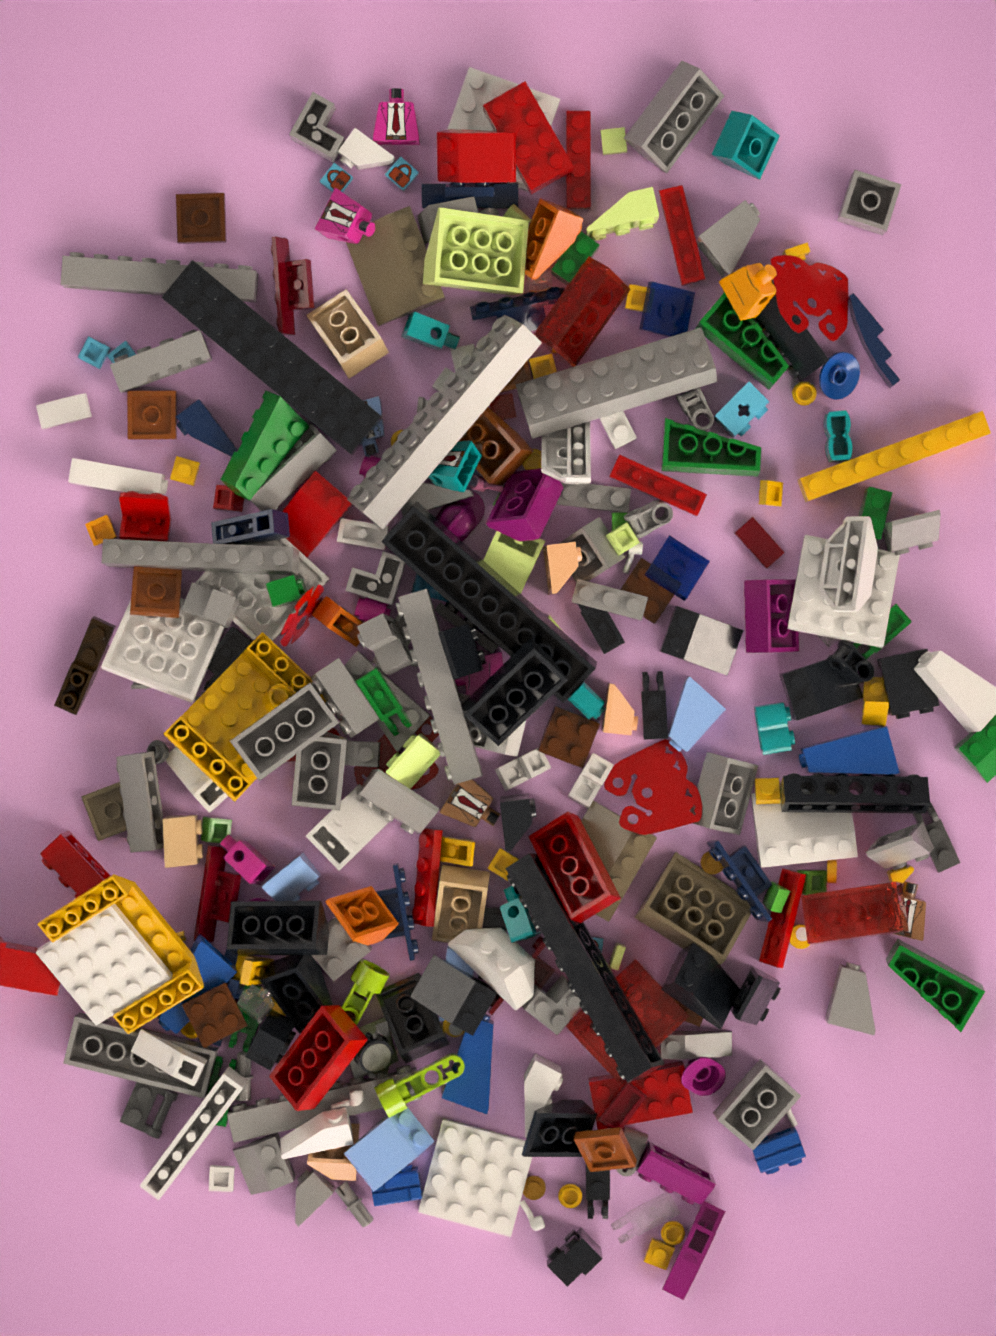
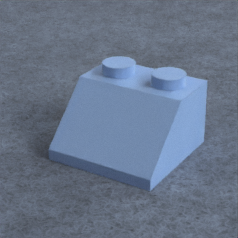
[261,853,321,901]

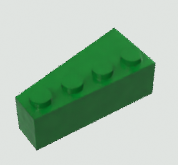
[695,292,789,390]
[220,390,309,501]
[661,418,761,477]
[886,938,985,1032]

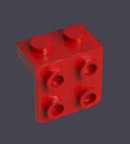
[119,491,172,542]

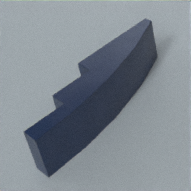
[848,293,900,388]

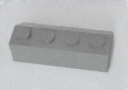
[624,61,724,173]
[230,683,339,781]

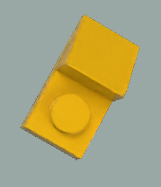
[861,677,889,726]
[440,836,475,866]
[234,955,274,986]

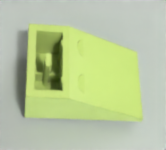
[586,187,659,241]
[483,531,546,593]
[386,733,440,789]

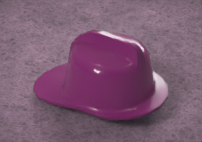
[436,490,485,541]
[681,1057,726,1096]

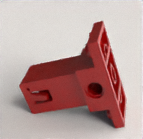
[0,936,60,996]

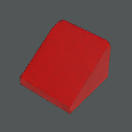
[213,485,244,512]

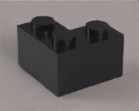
[245,1009,296,1071]
[547,1228,603,1287]

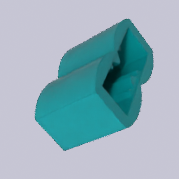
[823,411,853,462]
[568,682,605,719]
[754,702,795,755]

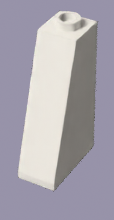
[68,458,168,494]
[914,651,996,732]

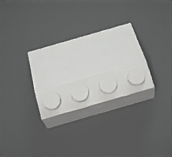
[751,789,858,868]

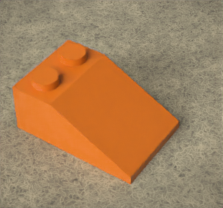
[525,198,583,280]
[325,886,399,946]

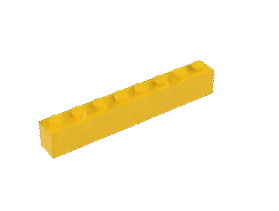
[797,411,991,502]

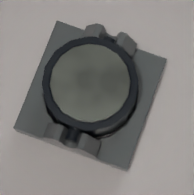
[349,1017,399,1080]

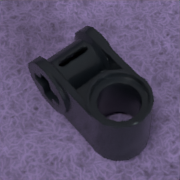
[827,640,874,686]

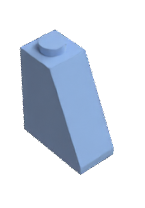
[668,676,726,752]

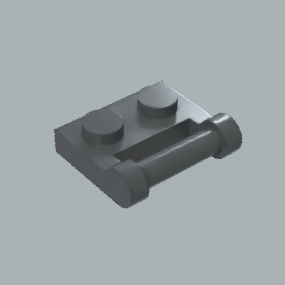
[120,1082,178,1139]

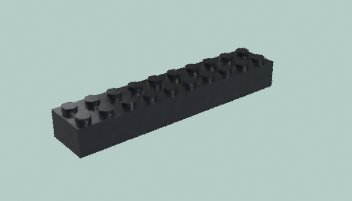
[162,260,383,455]
[381,501,597,703]
[505,853,665,1083]

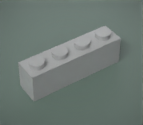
[251,423,337,511]
[116,751,164,853]

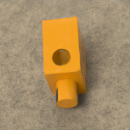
[719,263,777,321]

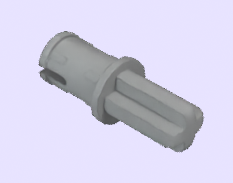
[236,1052,253,1101]
[334,1181,374,1227]

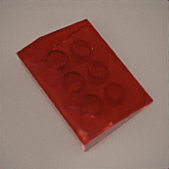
[566,959,689,1083]

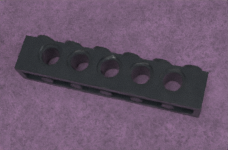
[780,773,930,813]

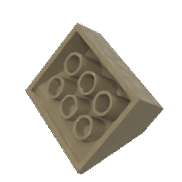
[346,206,445,326]
[581,800,657,922]
[634,852,751,965]

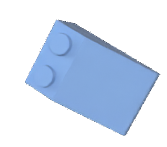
[344,1108,434,1192]

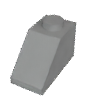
[295,1169,335,1227]

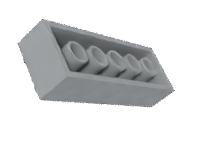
[63,1012,219,1098]

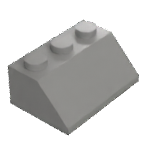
[310,658,380,738]
[292,732,347,811]
[690,752,758,835]
[357,769,440,835]
[713,1059,801,1150]

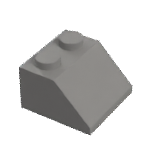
[559,517,625,582]
[233,1133,296,1195]

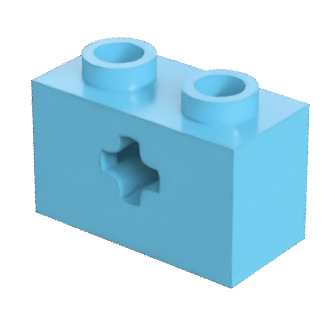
[714,382,769,438]

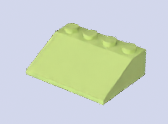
[423,208,529,295]

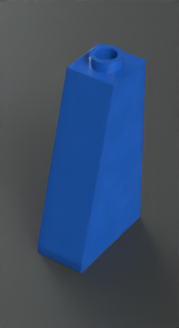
[798,726,900,774]
[158,934,237,1034]
[442,1014,494,1114]

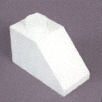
[338,128,395,170]

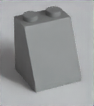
[696,200,760,278]

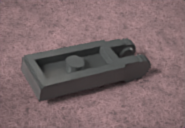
[913,802,961,873]

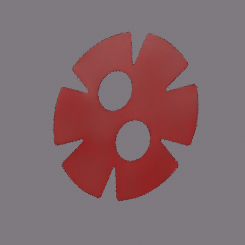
[280,585,324,647]

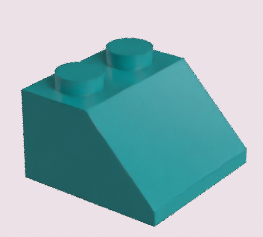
[711,110,780,179]

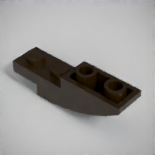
[54,616,116,715]

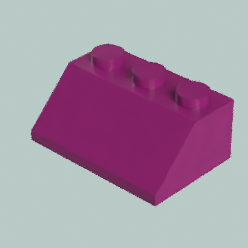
[486,468,564,541]
[744,579,799,653]
[636,1142,716,1205]

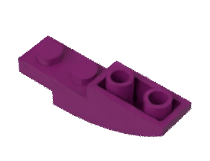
[662,1201,726,1300]

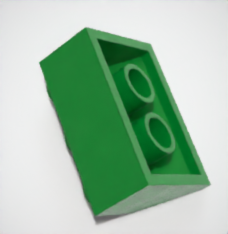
[954,715,996,783]

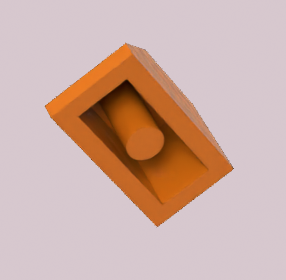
[312,596,363,647]

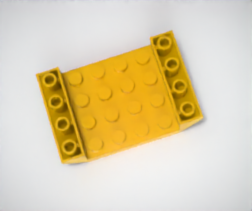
[163,632,327,802]
[37,874,204,1034]

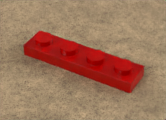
[566,111,591,209]
[659,185,705,286]
[609,454,707,517]
[412,828,443,927]
[759,868,806,968]

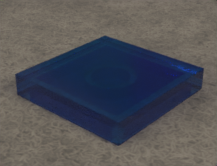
[639,281,695,337]
[644,535,710,601]

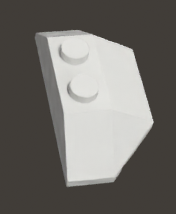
[541,421,591,484]
[819,516,878,612]
[448,927,535,1011]

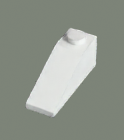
[280,1107,354,1159]

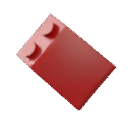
[437,129,516,183]
[282,471,353,558]

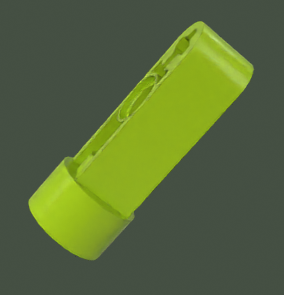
[341,959,390,1025]
[374,1053,465,1118]

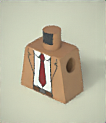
[440,779,500,827]
[875,881,926,941]

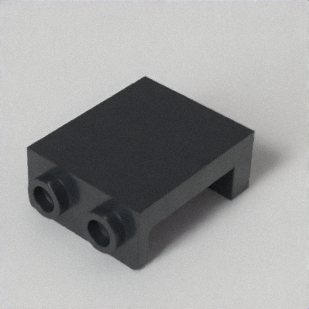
[877,649,940,719]

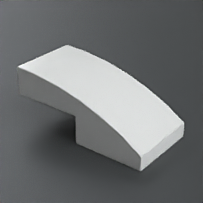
[36,393,92,429]
[495,748,551,791]
[567,753,613,809]

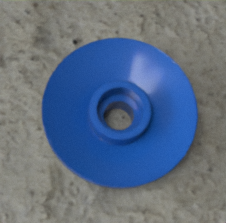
[819,352,860,400]

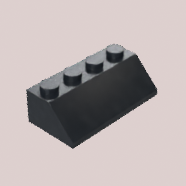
[753,281,829,382]
[462,638,568,746]
[500,793,537,852]
[226,901,329,956]

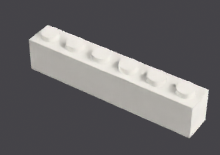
[140,1066,248,1200]

